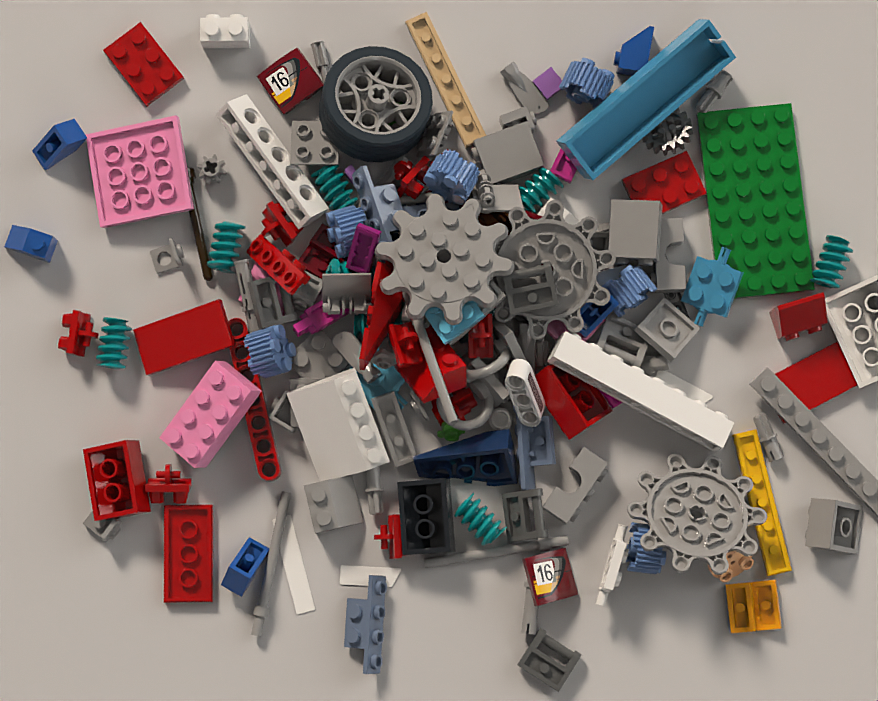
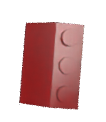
[393,324,467,403]
[535,364,613,440]
[83,440,151,521]

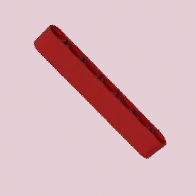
[228,318,281,482]

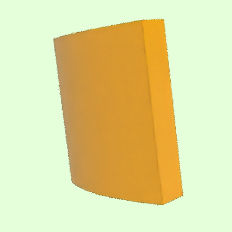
[725,580,782,633]

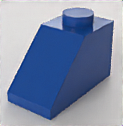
[613,26,654,76]
[32,119,87,170]
[4,225,58,263]
[221,537,270,597]

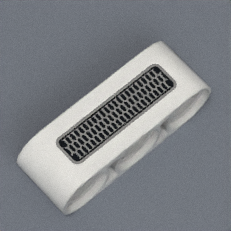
[505,359,545,427]

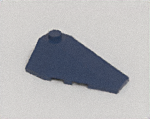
[413,429,518,487]

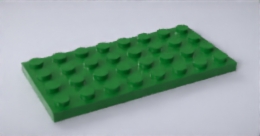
[696,103,815,299]

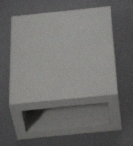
[471,121,544,185]
[608,199,663,266]

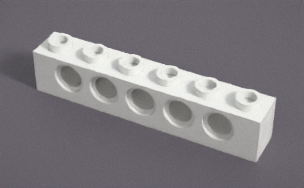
[216,94,329,229]

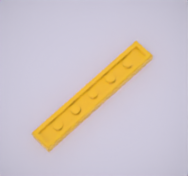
[732,429,792,576]

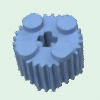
[559,58,615,108]
[423,149,480,205]
[326,205,367,259]
[603,265,657,318]
[244,324,296,378]
[626,522,667,574]

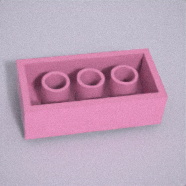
[159,361,262,468]

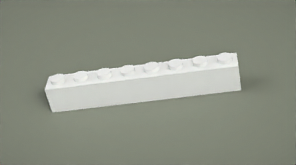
[547,331,734,452]

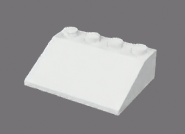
[825,275,878,389]
[286,367,390,482]

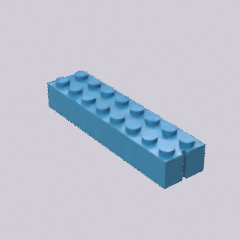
[556,19,736,180]

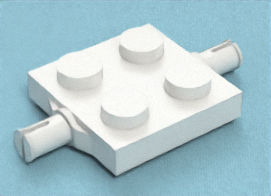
[595,524,629,607]

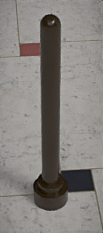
[187,168,213,281]

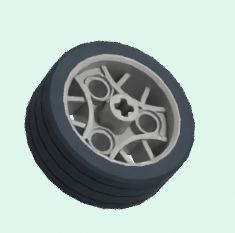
[319,46,433,163]

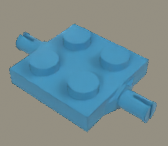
[681,247,744,327]

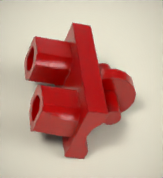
[394,156,430,200]
[261,201,304,247]
[58,310,99,357]
[468,314,493,358]
[387,322,423,368]
[431,387,478,427]
[145,464,192,504]
[374,514,406,559]

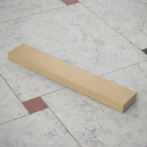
[405,12,486,149]

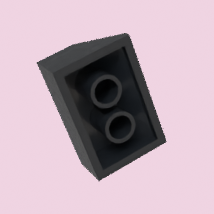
[397,478,456,555]

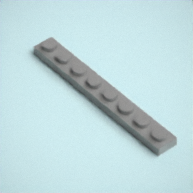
[749,367,878,517]

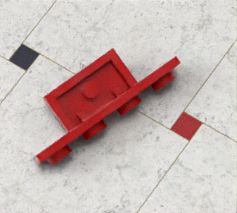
[246,234,311,295]

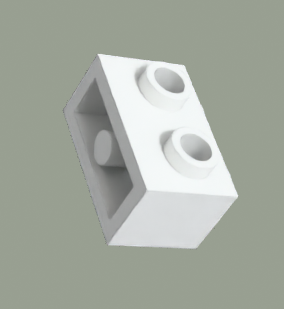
[200,14,250,48]

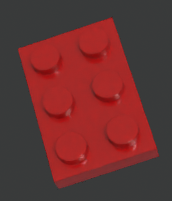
[103,22,184,106]
[621,151,707,214]

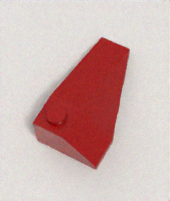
[359,261,405,370]

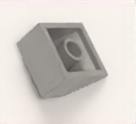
[304,476,363,534]
[805,498,863,554]

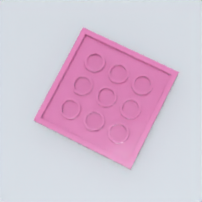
[85,115,194,228]

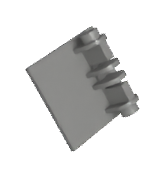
[416,111,453,162]
[290,121,339,165]
[471,172,524,214]
[322,273,371,315]

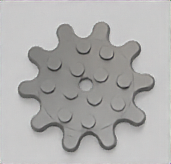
[375,194,514,325]
[492,200,616,339]
[627,454,767,575]

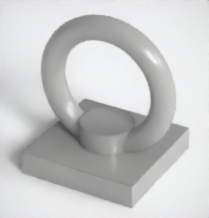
[461,316,526,380]
[436,357,509,430]

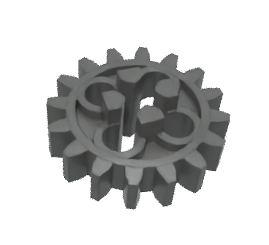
[642,107,693,156]

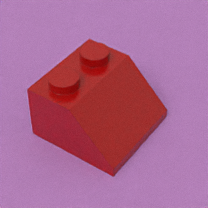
[769,292,828,341]

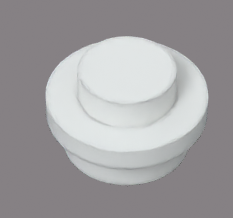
[488,408,513,431]

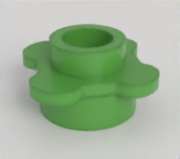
[437,421,465,442]

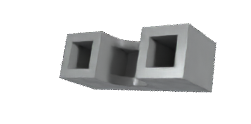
[650,218,686,293]
[542,447,608,524]

